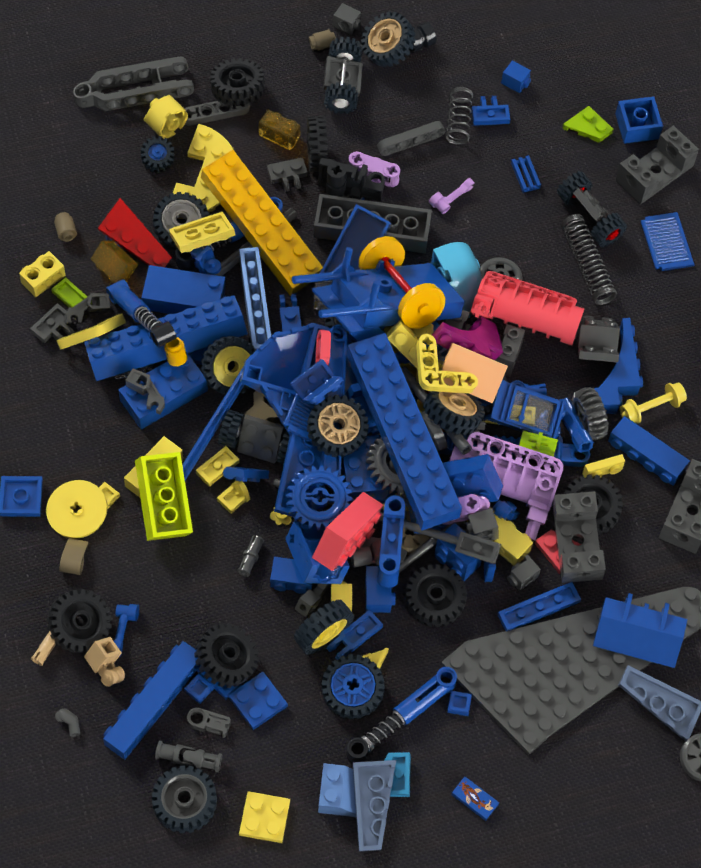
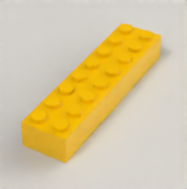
[201,150,323,296]

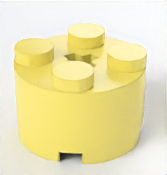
[144,95,188,139]

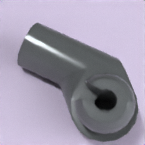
[55,708,80,737]

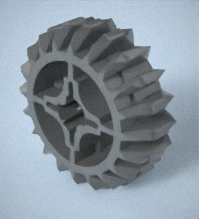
[572,387,609,440]

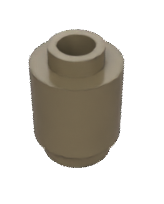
[309,29,336,51]
[54,212,77,242]

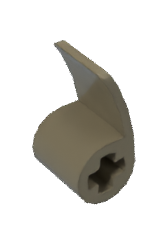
[59,538,89,575]

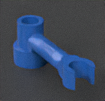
[114,604,139,657]

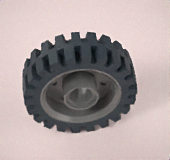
[152,765,217,833]

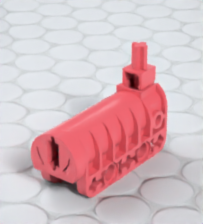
[470,271,584,346]

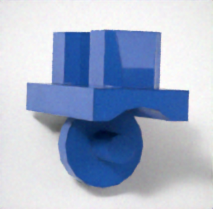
[191,245,221,275]

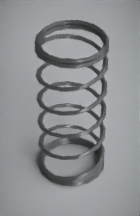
[446,87,473,145]

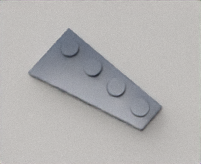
[618,665,701,741]
[353,760,396,852]

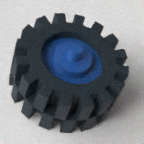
[141,136,174,173]

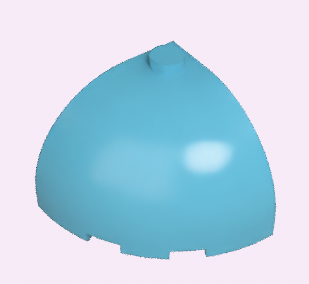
[431,242,482,318]

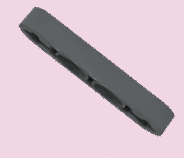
[184,100,251,126]
[377,121,446,156]

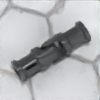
[155,740,223,773]

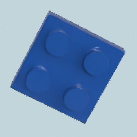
[0,476,43,517]
[228,672,288,730]

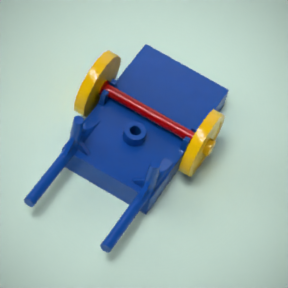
[292,236,465,329]

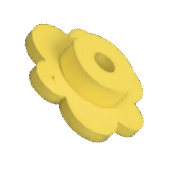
[270,507,292,525]

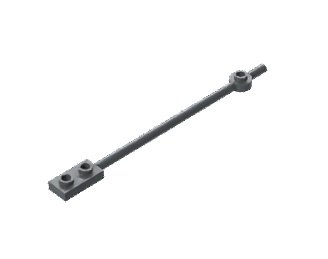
[273,479,501,564]

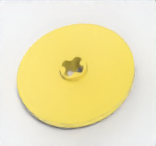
[46,480,107,539]

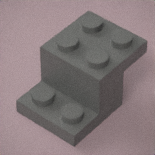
[576,316,620,362]

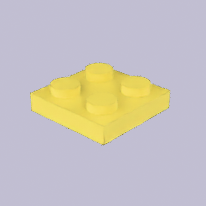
[239,791,290,843]

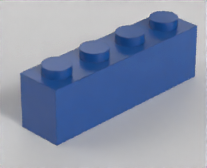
[608,416,690,486]

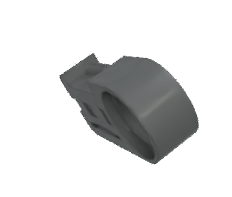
[187,708,231,738]

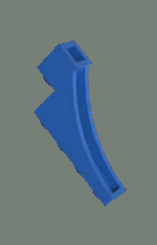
[594,318,643,414]

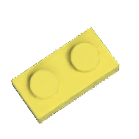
[196,446,239,487]
[582,454,625,478]

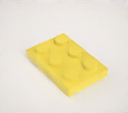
[169,212,235,253]

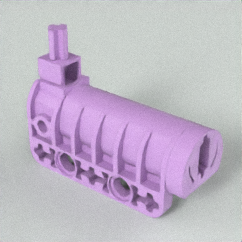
[449,432,563,541]

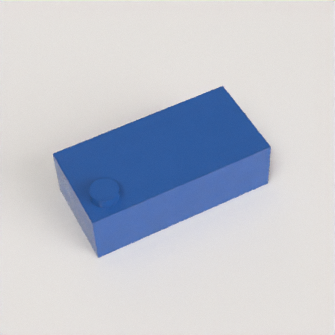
[141,265,226,314]

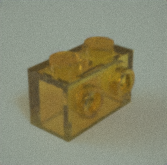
[259,109,300,151]
[91,240,138,283]

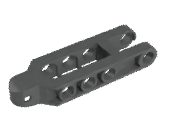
[73,57,194,111]

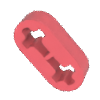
[315,330,331,365]

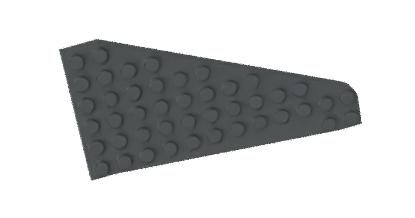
[441,587,701,755]

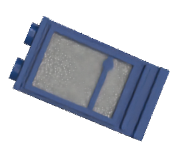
[484,380,566,439]

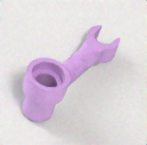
[428,178,474,214]

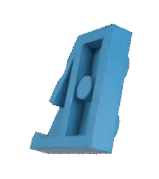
[384,752,411,797]

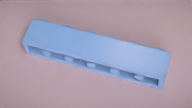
[239,247,271,349]

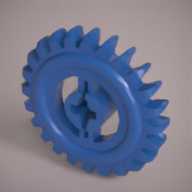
[286,465,354,532]

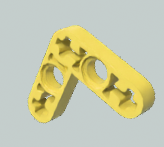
[56,314,126,350]
[416,334,478,393]

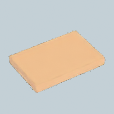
[437,343,508,403]

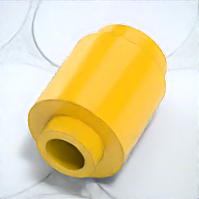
[164,337,187,366]

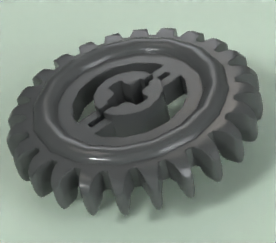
[366,438,406,496]

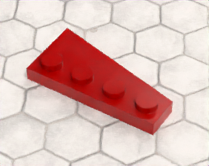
[98,198,172,267]

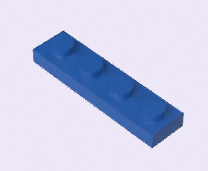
[497,582,581,631]

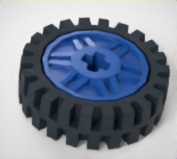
[322,654,385,719]

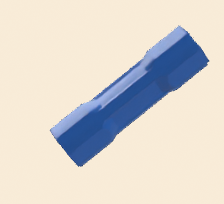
[559,398,594,453]

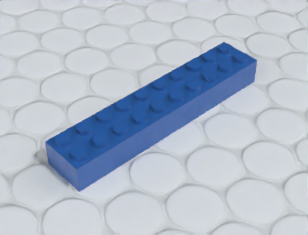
[347,333,462,531]

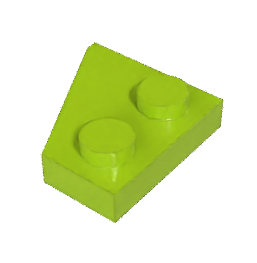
[562,106,614,143]

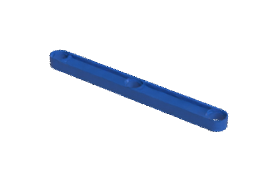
[319,325,348,494]

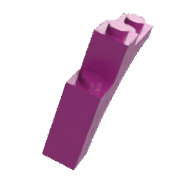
[432,316,503,360]

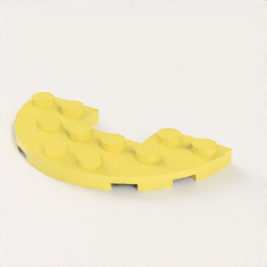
[173,124,233,219]

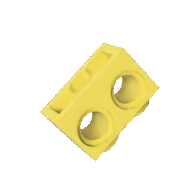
[19,251,66,297]

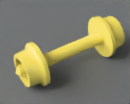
[620,382,687,424]

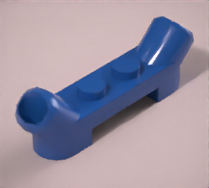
[377,494,405,588]

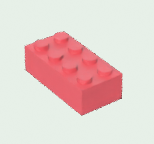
[312,492,384,571]

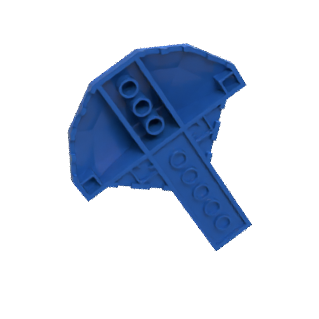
[240,323,358,519]

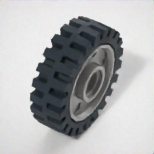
[153,192,209,249]

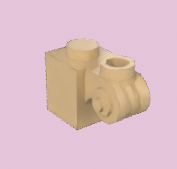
[84,637,125,687]

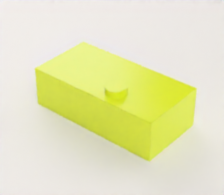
[135,452,193,541]

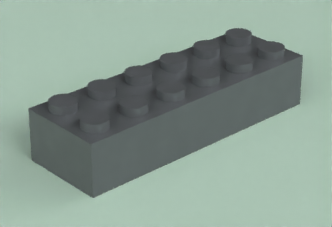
[313,194,432,254]

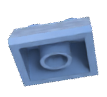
[318,763,356,817]

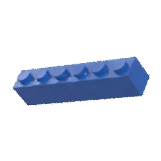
[103,641,200,760]

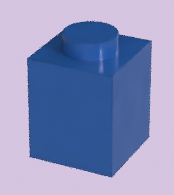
[501,60,531,93]

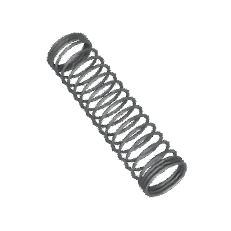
[561,214,617,305]

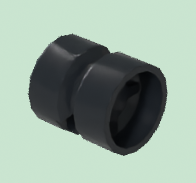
[409,22,436,53]

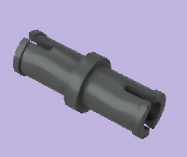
[237,535,264,577]

